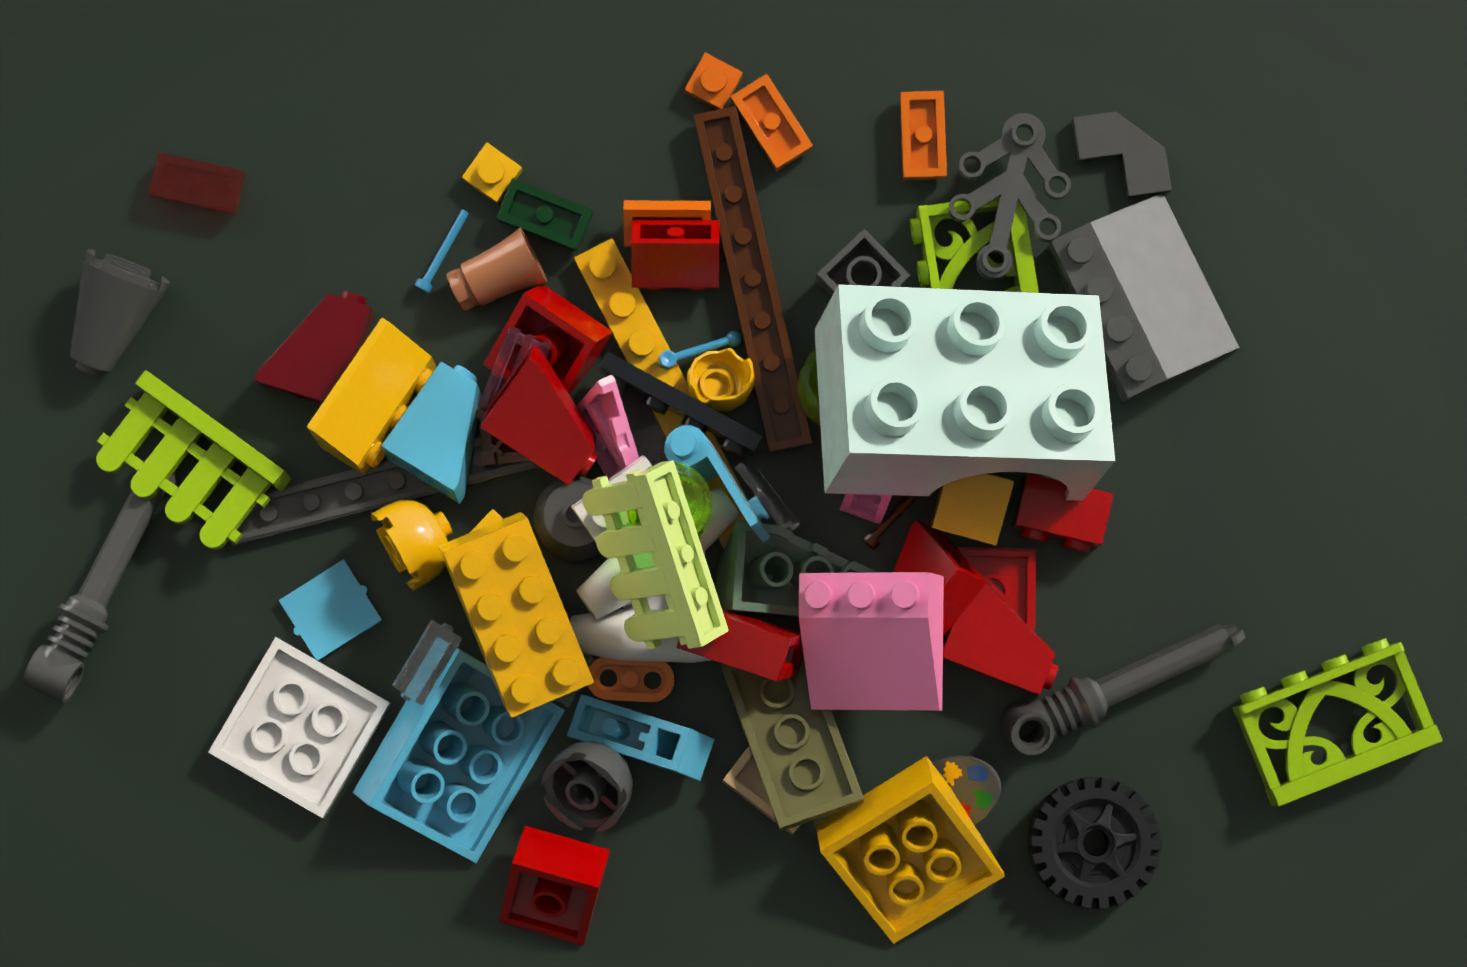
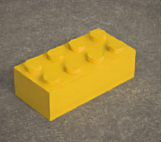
[438,512,594,718]

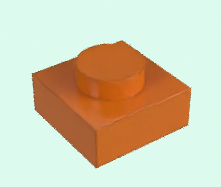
[684,52,743,110]

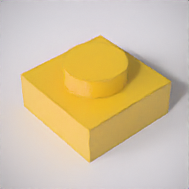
[462,143,523,205]

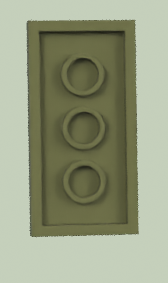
[721,655,864,832]

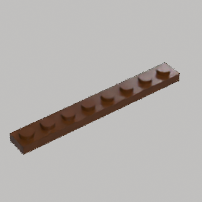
[693,106,812,454]

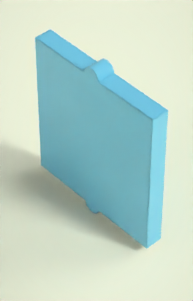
[279,559,383,661]

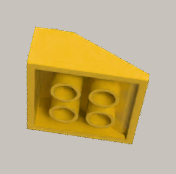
[816,756,1005,944]

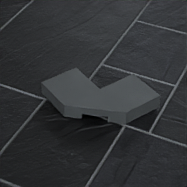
[1072,111,1172,199]

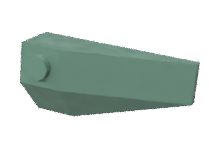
[715,521,879,619]

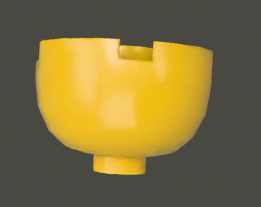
[371,500,453,591]

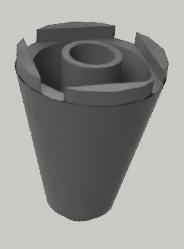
[70,249,170,376]

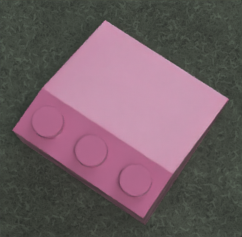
[799,572,944,711]

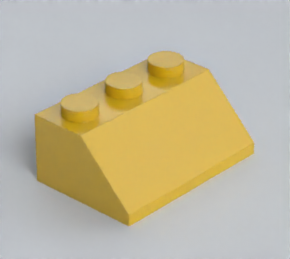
[307,318,437,475]

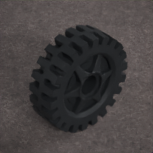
[1028,777,1162,909]

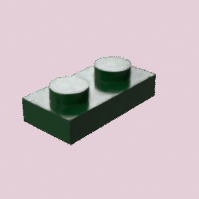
[496,178,594,253]

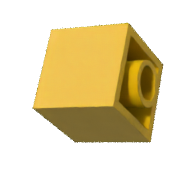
[930,473,1014,545]

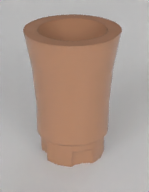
[446,227,547,311]

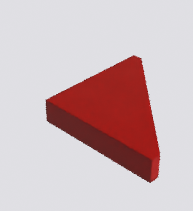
[957,547,1036,631]

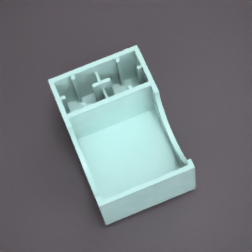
[814,284,1115,501]

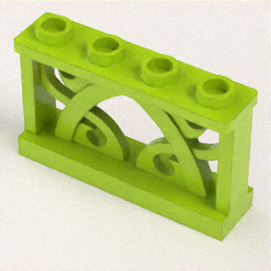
[910,196,1039,293]
[1232,638,1443,806]

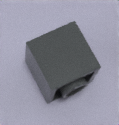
[815,228,911,299]

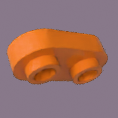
[588,657,674,702]

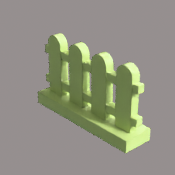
[582,460,729,649]

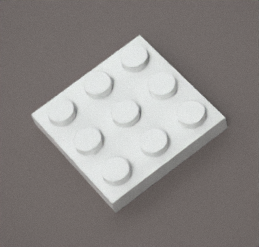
[208,637,391,818]

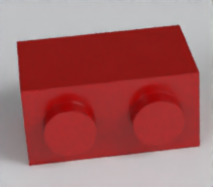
[631,220,720,290]
[1012,473,1114,553]

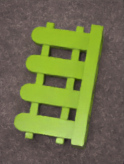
[96,370,291,550]

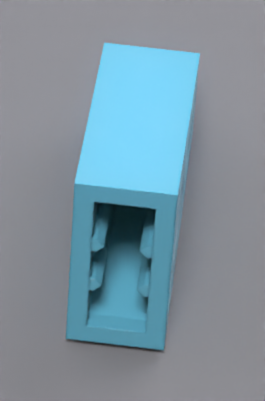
[381,362,483,504]

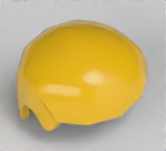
[686,348,755,412]

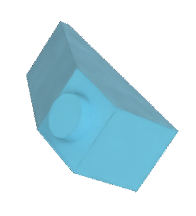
[567,694,715,781]

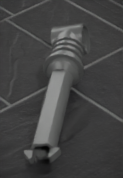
[23,459,177,703]
[1001,624,1246,755]

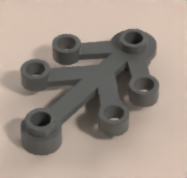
[948,113,1071,281]

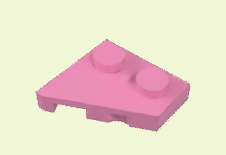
[577,375,639,479]

